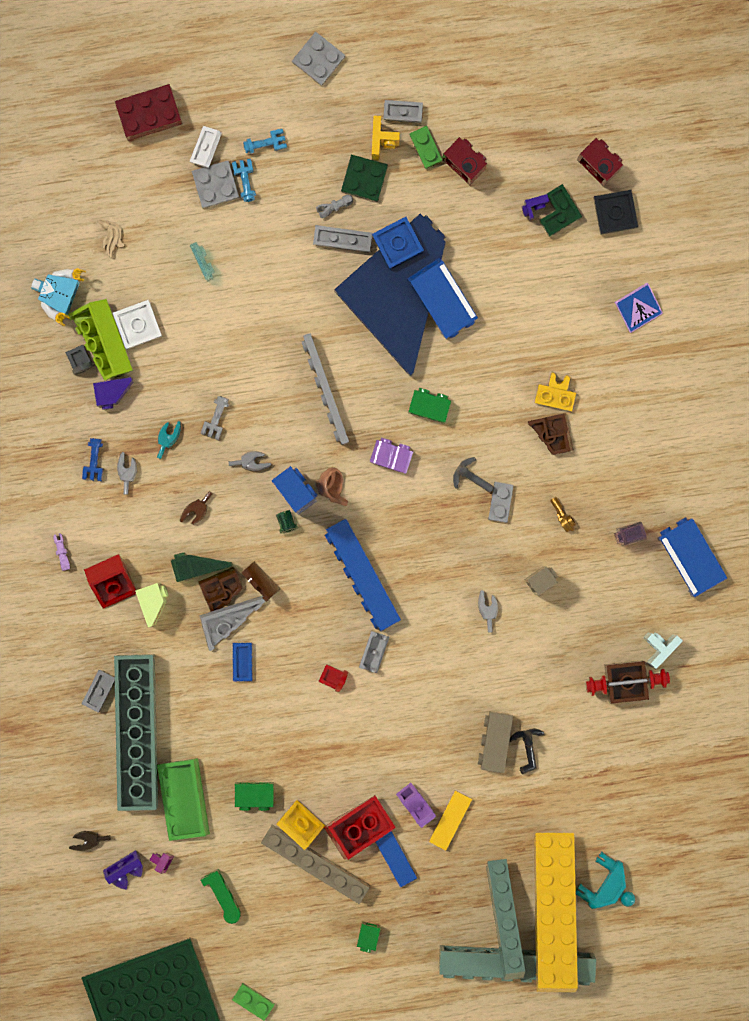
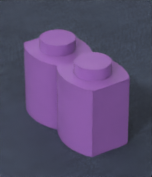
[370,438,413,474]

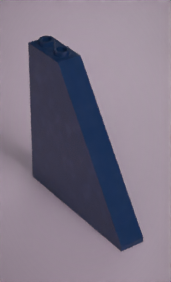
[334,213,446,377]

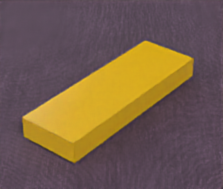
[429,790,472,851]

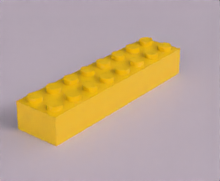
[534,833,578,992]

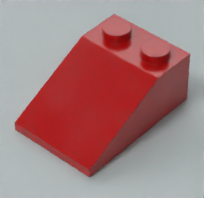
[324,795,396,860]

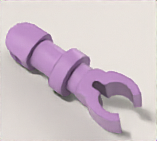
[53,533,70,571]

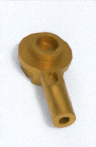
[550,497,576,532]

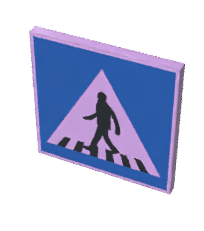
[615,283,663,333]

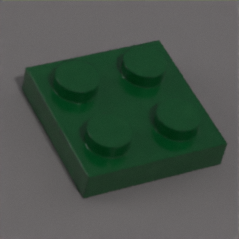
[341,154,388,202]

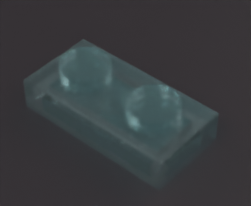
[190,242,215,282]

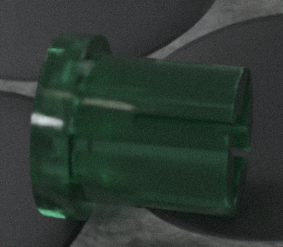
[276,510,298,534]

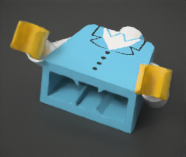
[31,268,86,326]

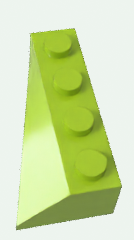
[68,299,133,380]

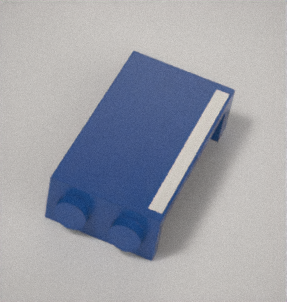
[407,258,478,339]
[657,517,727,597]

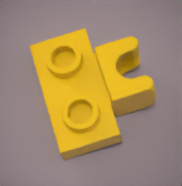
[534,372,576,411]

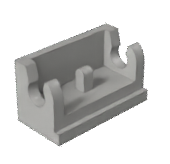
[359,631,389,673]

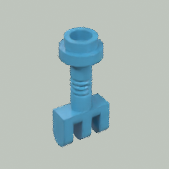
[243,129,287,154]
[232,158,256,202]

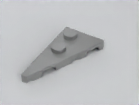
[199,596,266,651]

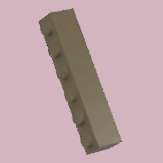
[261,824,370,904]

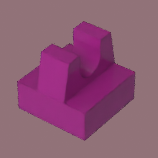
[150,853,174,874]

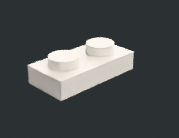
[189,126,222,168]

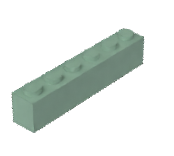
[486,859,525,980]

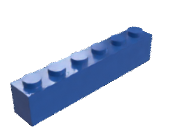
[325,519,401,631]

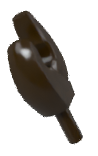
[69,831,111,851]

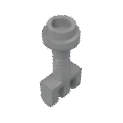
[201,396,229,440]

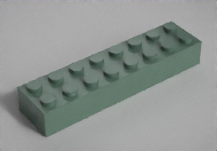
[114,654,158,811]
[439,945,596,985]

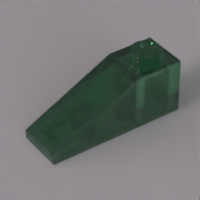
[170,552,233,582]

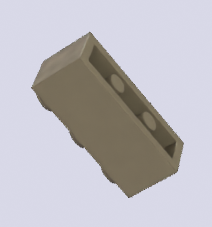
[524,566,558,596]
[478,711,513,773]

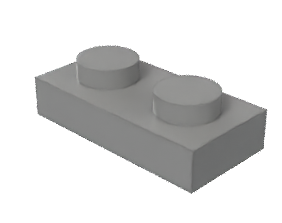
[383,100,423,123]
[488,482,514,523]
[82,669,115,713]

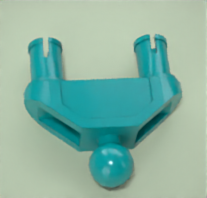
[576,851,635,909]

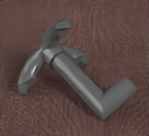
[453,457,493,492]

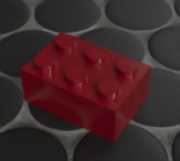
[115,84,182,141]

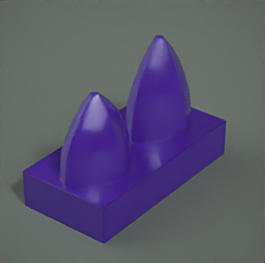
[103,850,143,890]

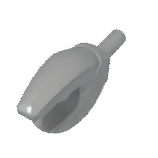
[228,451,272,471]
[117,452,137,495]
[478,590,498,633]

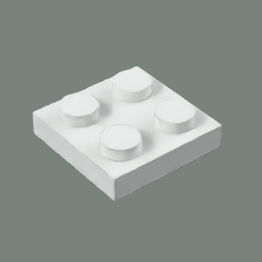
[113,300,162,349]

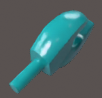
[157,421,181,459]

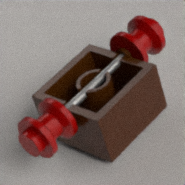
[586,660,670,704]

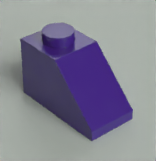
[93,377,133,410]

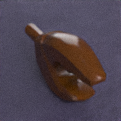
[180,491,213,525]

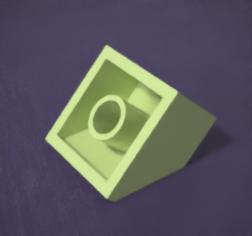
[135,583,168,627]

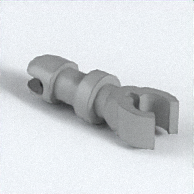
[316,195,353,218]

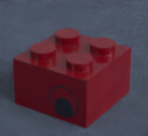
[442,137,487,186]
[577,138,623,187]

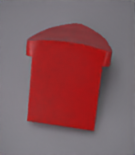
[318,664,348,693]

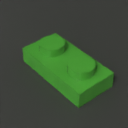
[409,126,443,169]
[232,983,275,1021]

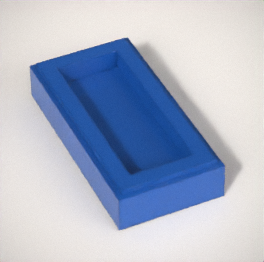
[233,642,252,681]

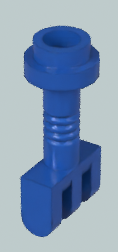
[82,438,103,481]

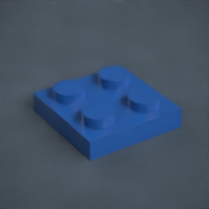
[372,217,424,269]

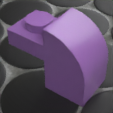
[396,783,436,828]

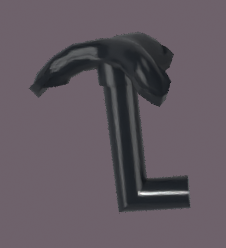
[509,728,545,774]

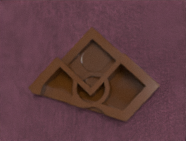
[528,413,574,455]
[242,561,280,602]
[198,567,243,612]

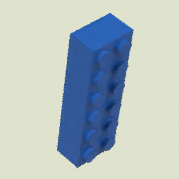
[271,466,318,515]

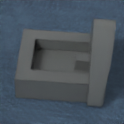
[65,345,95,375]

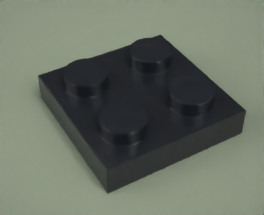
[593,189,638,235]

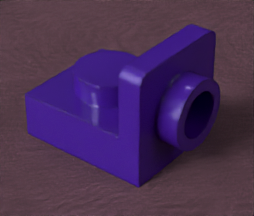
[522,194,549,221]

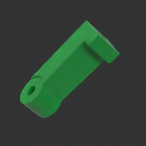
[200,869,241,924]

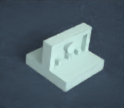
[643,632,683,669]

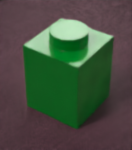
[357,921,381,953]

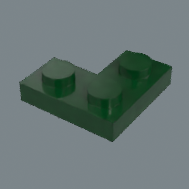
[539,184,582,237]

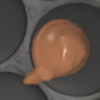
[315,467,348,506]

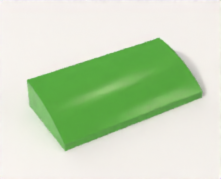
[157,758,210,841]

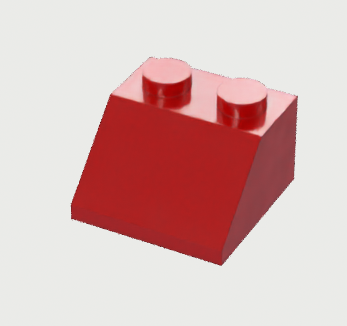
[84,554,136,609]

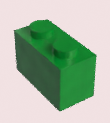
[408,388,451,424]
[235,782,274,811]

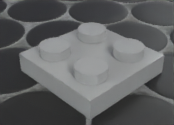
[292,31,345,86]
[192,161,239,208]

